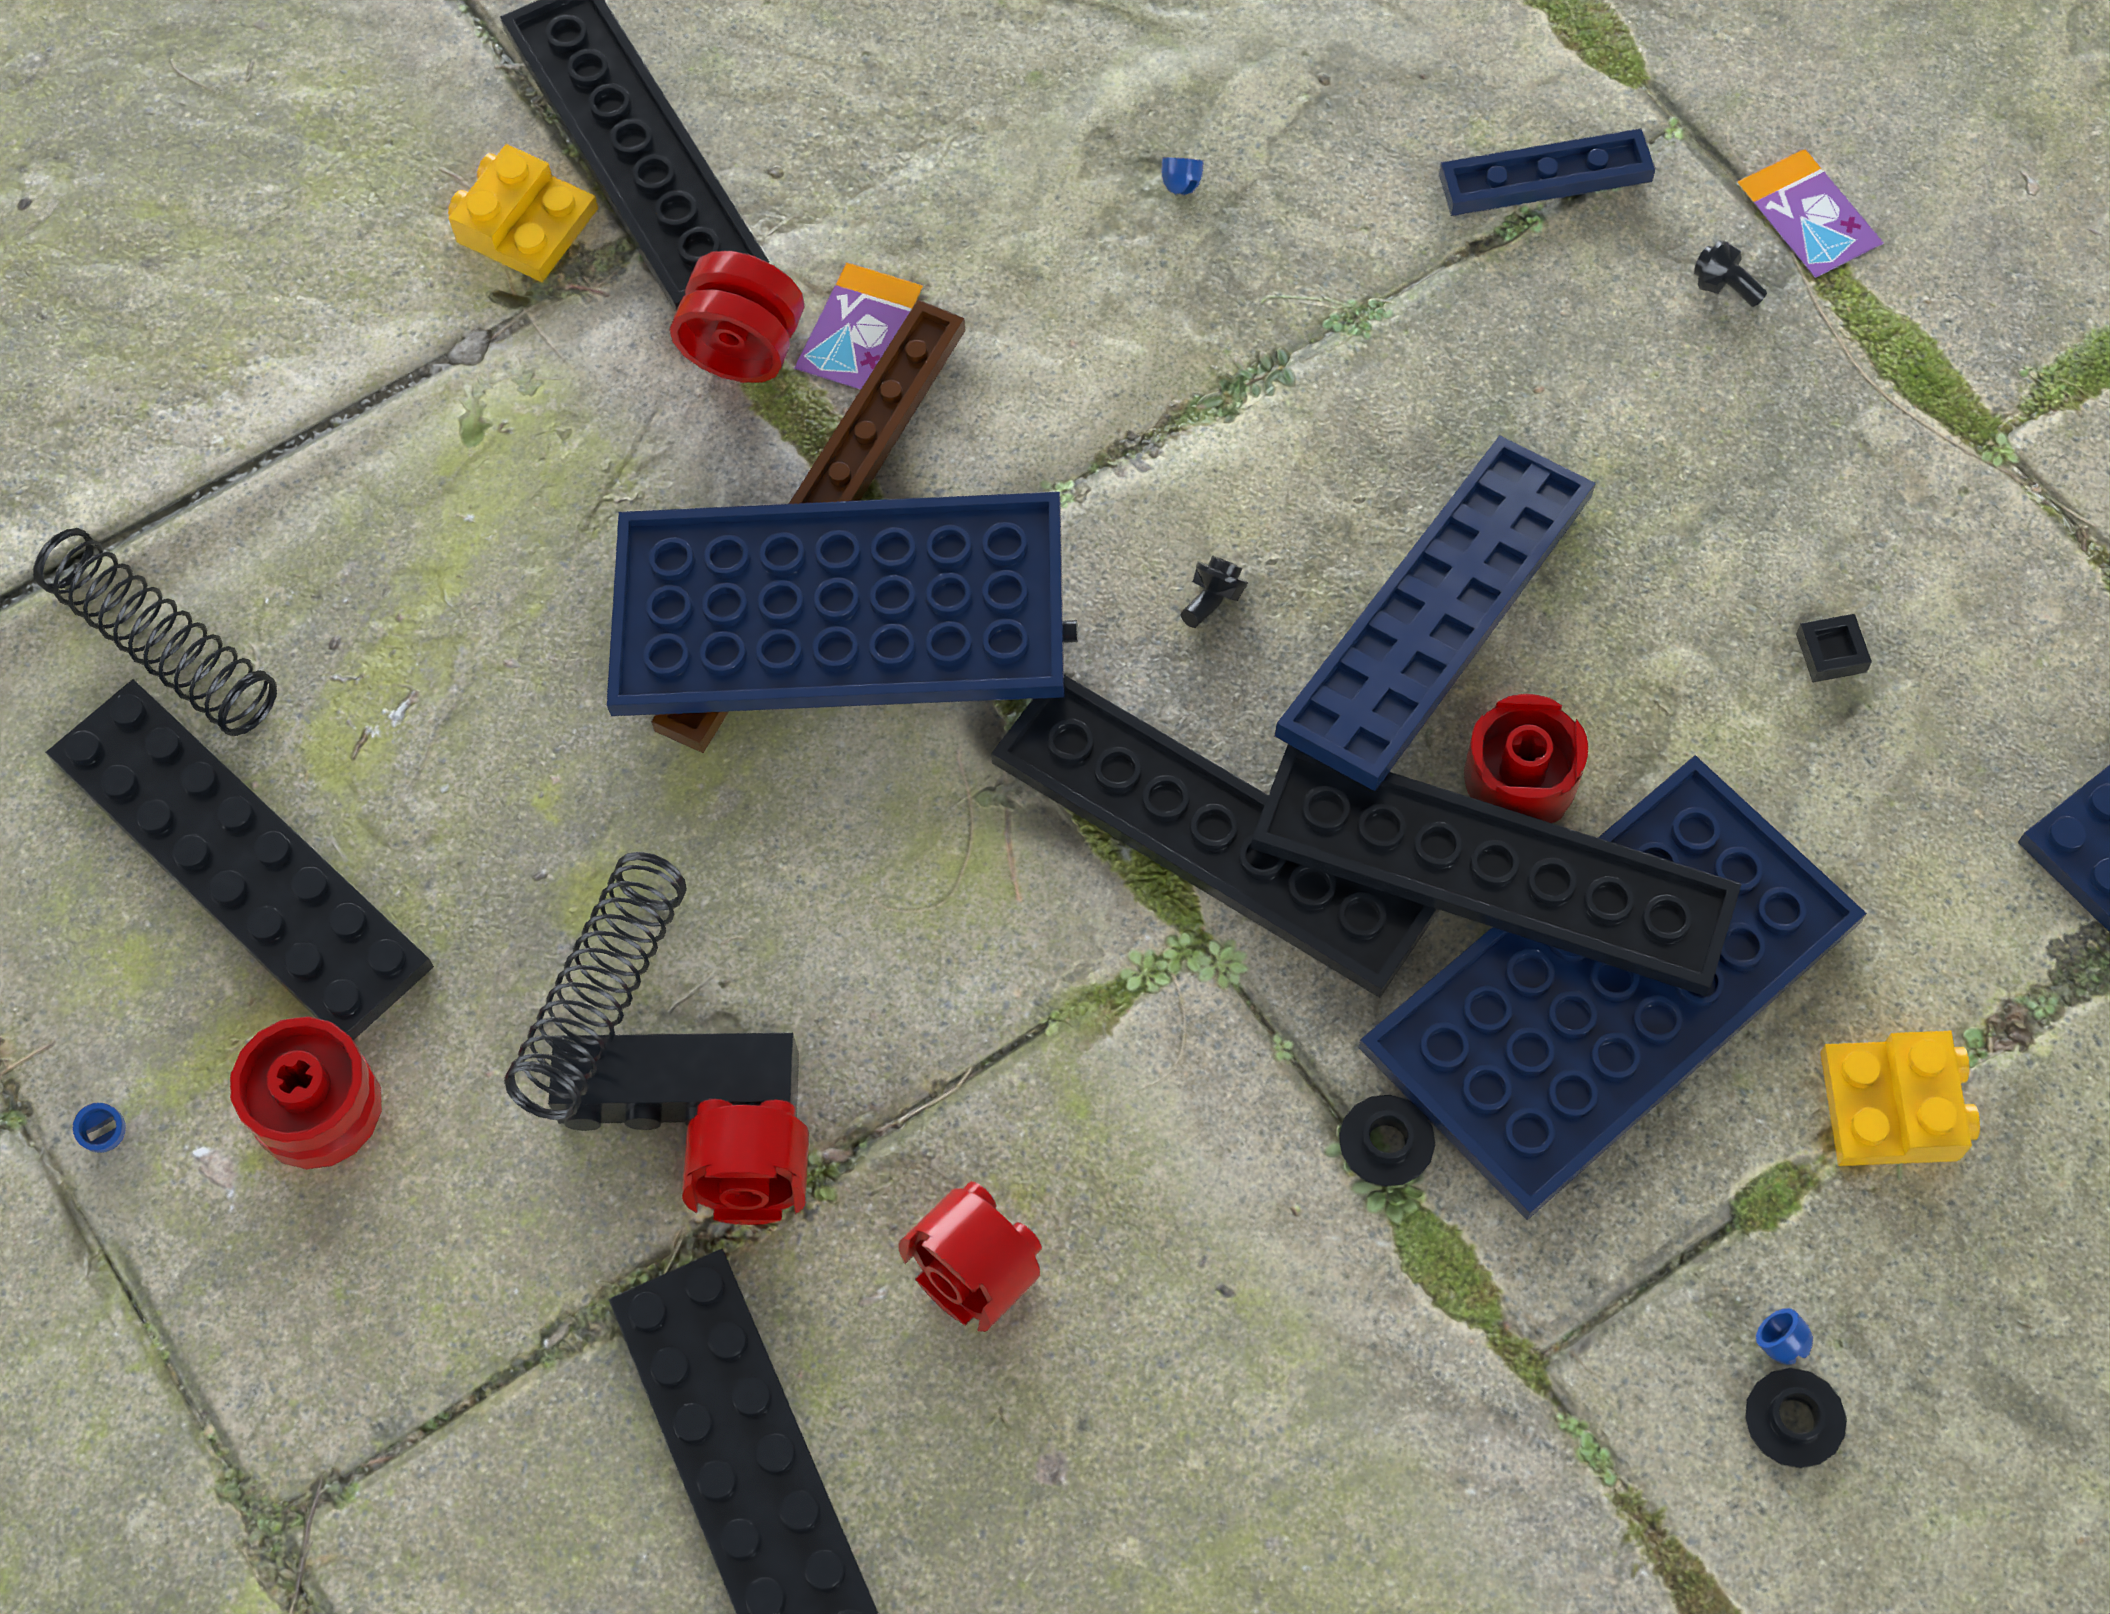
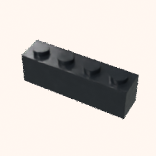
[548,1032,799,1131]

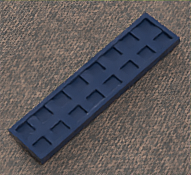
[1274,435,1596,791]

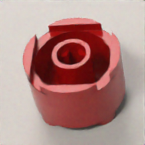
[1464,694,1588,823]
[682,1099,809,1225]
[898,1181,1042,1332]

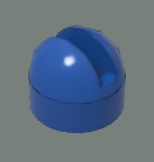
[1161,157,1204,195]
[73,1103,126,1153]
[1756,1308,1813,1365]

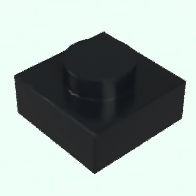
[1796,613,1872,683]

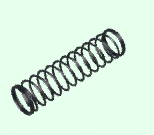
[33,528,277,737]
[504,852,687,1120]

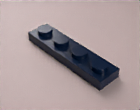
[1439,128,1656,216]

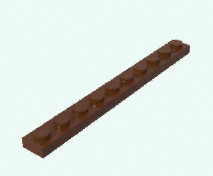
[651,300,966,753]

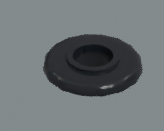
[1339,1095,1436,1187]
[1745,1368,1847,1469]

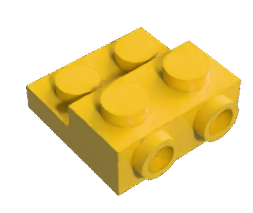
[448,144,599,283]
[1820,1031,1980,1166]

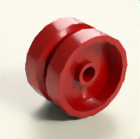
[669,251,805,383]
[230,1016,382,1170]

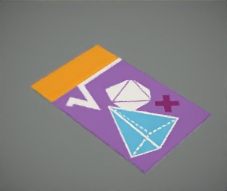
[1737,149,1884,278]
[794,262,923,390]

